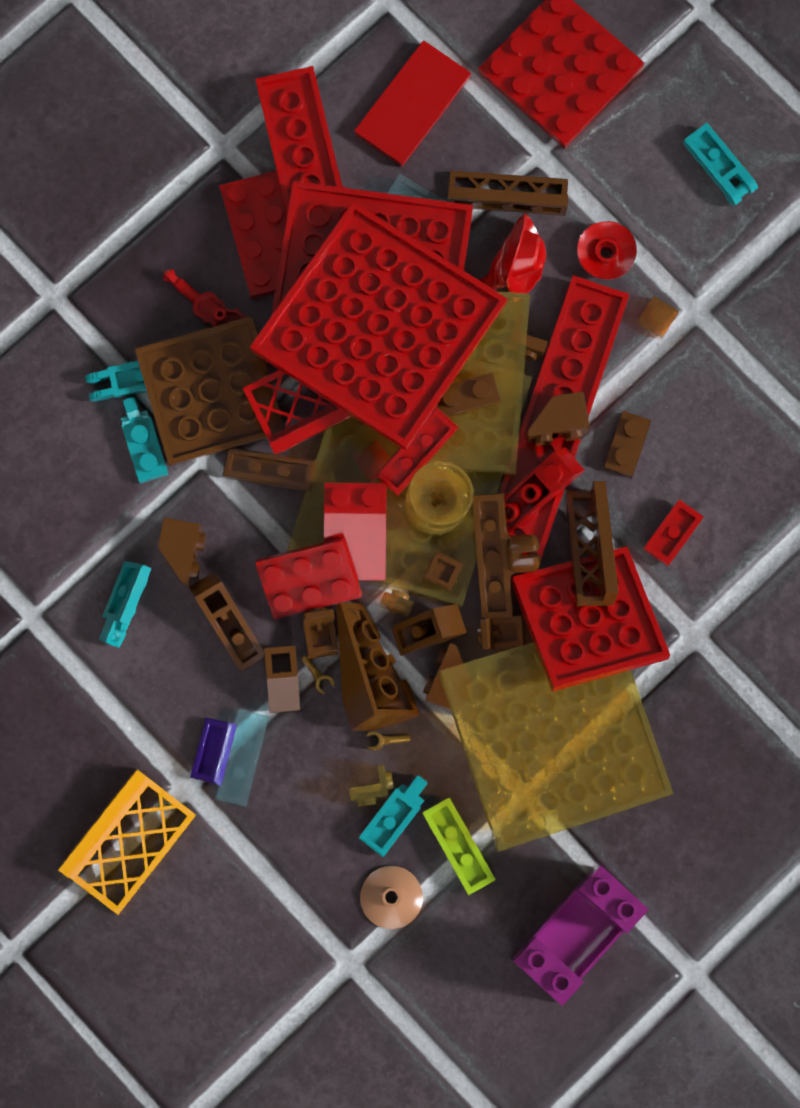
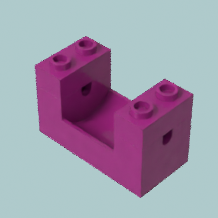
[510,865,649,1006]

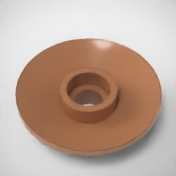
[360,866,423,929]

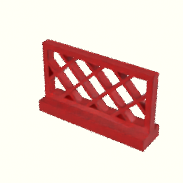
[242,370,352,455]

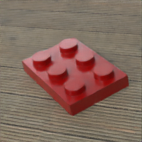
[255,537,362,619]

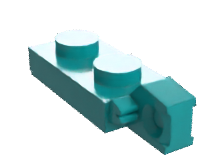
[121,397,169,484]
[99,561,151,648]
[359,775,428,857]

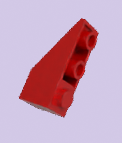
[504,447,585,533]

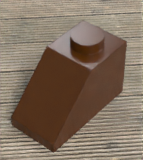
[391,604,467,656]

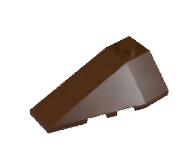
[336,602,419,731]

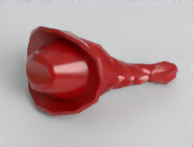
[479,213,547,297]

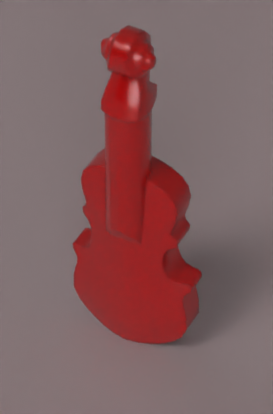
[163,269,247,327]

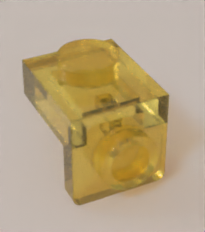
[349,765,393,807]

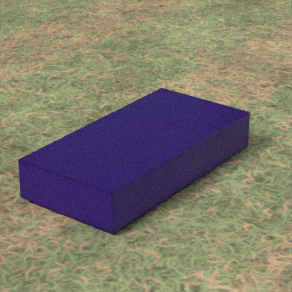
[190,717,237,785]

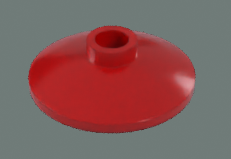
[577,221,637,280]

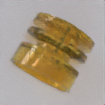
[404,461,474,535]

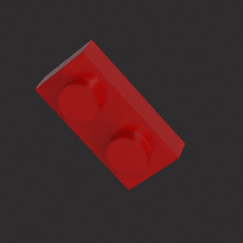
[643,499,704,567]

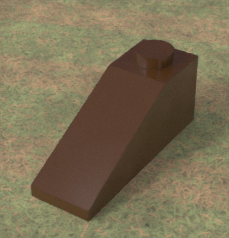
[189,571,264,672]

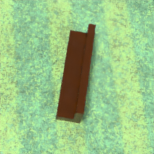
[448,170,568,216]
[565,481,619,606]

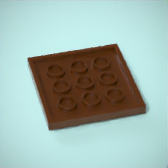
[135,316,285,467]

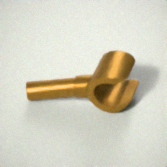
[301,655,334,694]
[366,731,410,751]

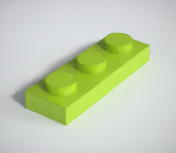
[422,798,496,895]

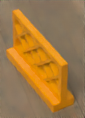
[58,769,196,915]

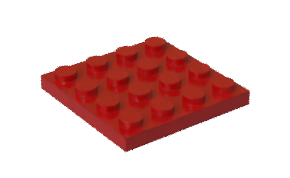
[478,0,644,149]
[219,170,343,300]
[511,546,670,692]

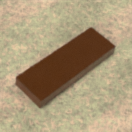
[222,448,317,492]

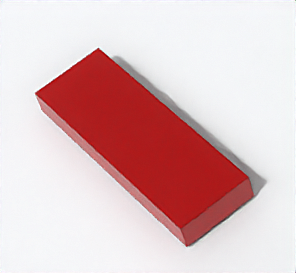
[375,406,460,496]

